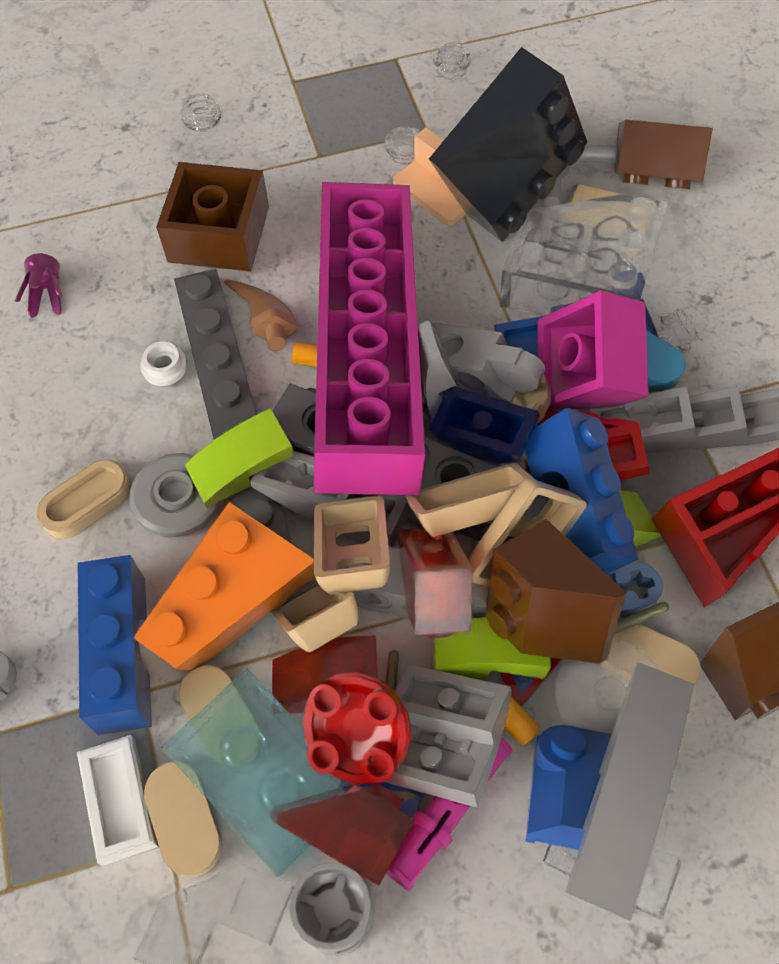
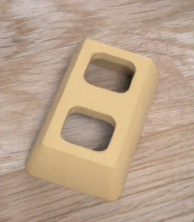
[406,463,535,537]
[468,478,587,587]
[314,495,390,594]
[271,583,359,652]

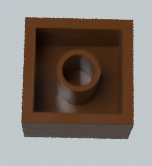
[156,162,269,272]

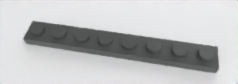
[174,268,292,544]

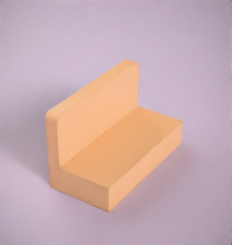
[393,127,467,226]

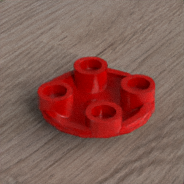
[302,672,412,784]

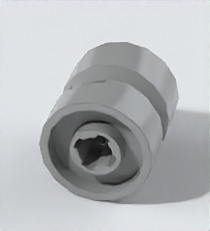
[289,862,374,956]

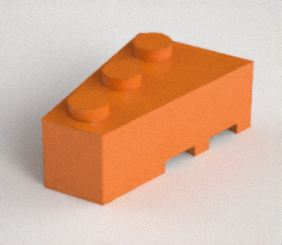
[133,502,316,671]

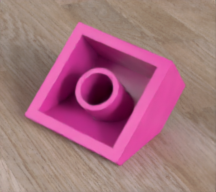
[538,290,648,410]

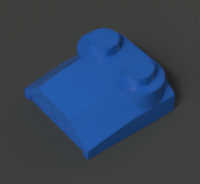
[525,725,612,850]

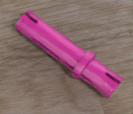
[380,737,513,891]

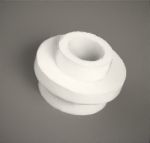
[140,341,187,386]

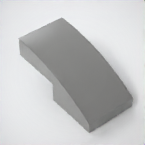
[418,320,456,427]

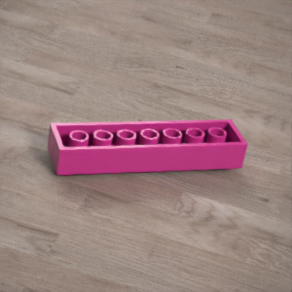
[314,182,425,495]

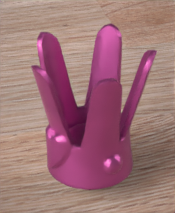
[14,253,62,318]

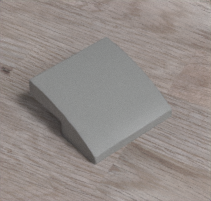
[385,664,512,808]

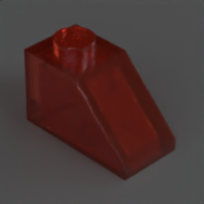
[398,528,472,638]
[272,635,379,715]
[269,782,415,886]

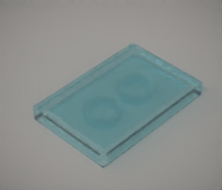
[161,668,362,878]

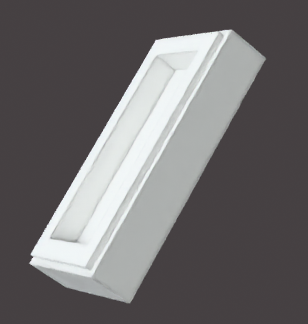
[77,735,158,866]

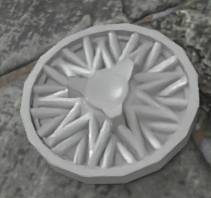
[130,453,221,538]

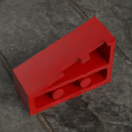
[652,447,779,608]

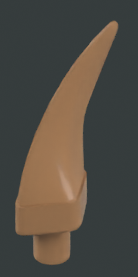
[224,280,297,351]

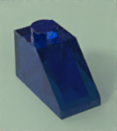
[429,387,540,464]

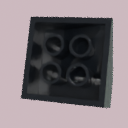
[429,47,588,242]

